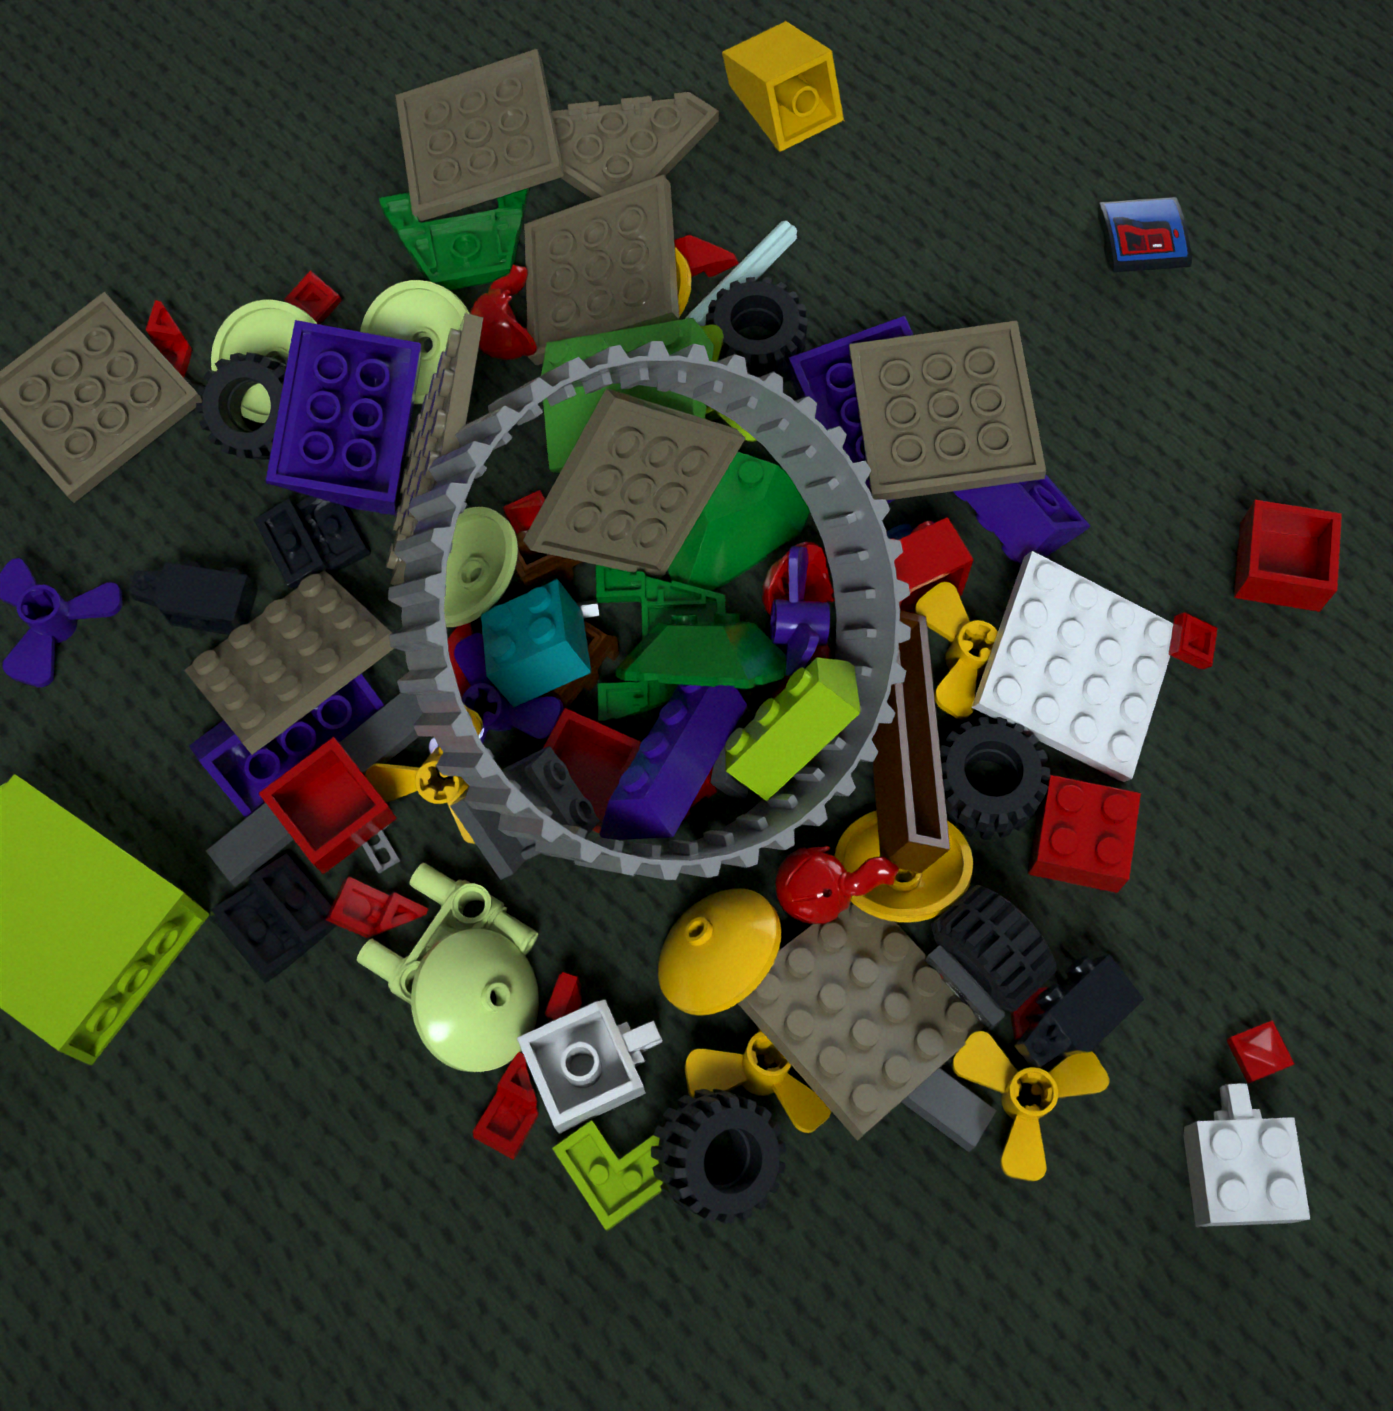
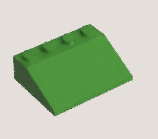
[541,318,714,473]

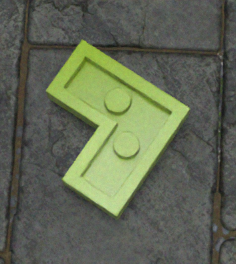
[552,1120,663,1231]

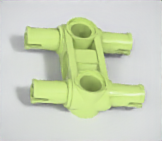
[357,863,538,1005]

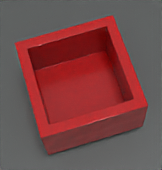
[1234,500,1342,612]
[892,517,974,613]
[543,708,642,833]
[258,737,397,875]
[1028,775,1141,893]

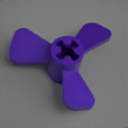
[770,546,830,676]
[0,558,123,687]
[429,633,564,754]

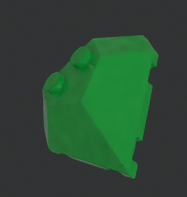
[668,452,810,592]
[616,613,791,689]

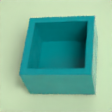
[481,579,591,707]

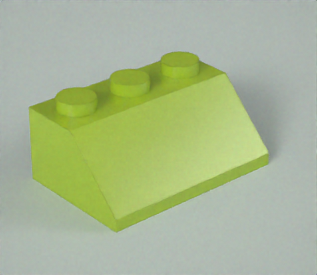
[725,658,861,801]

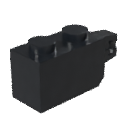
[129,561,257,635]
[1015,954,1144,1067]

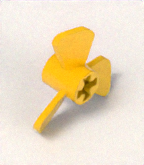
[914,582,998,720]
[365,705,483,844]
[685,1027,831,1133]
[952,1031,1109,1181]

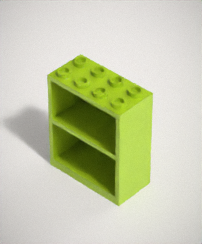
[0,774,210,1066]

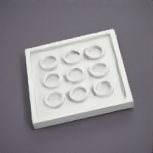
[971,551,1173,782]

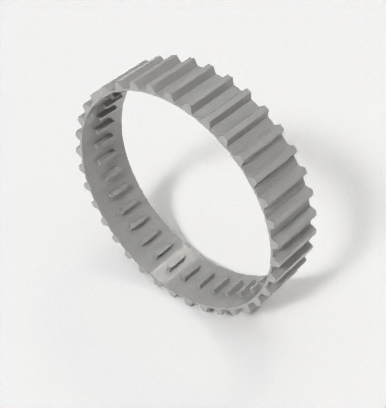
[388,341,911,880]

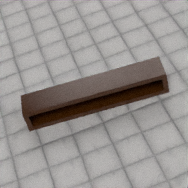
[871,610,950,873]

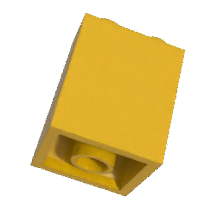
[722,21,844,152]

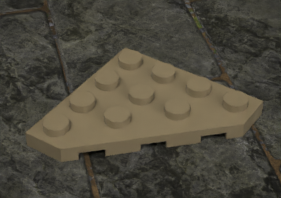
[552,92,719,199]

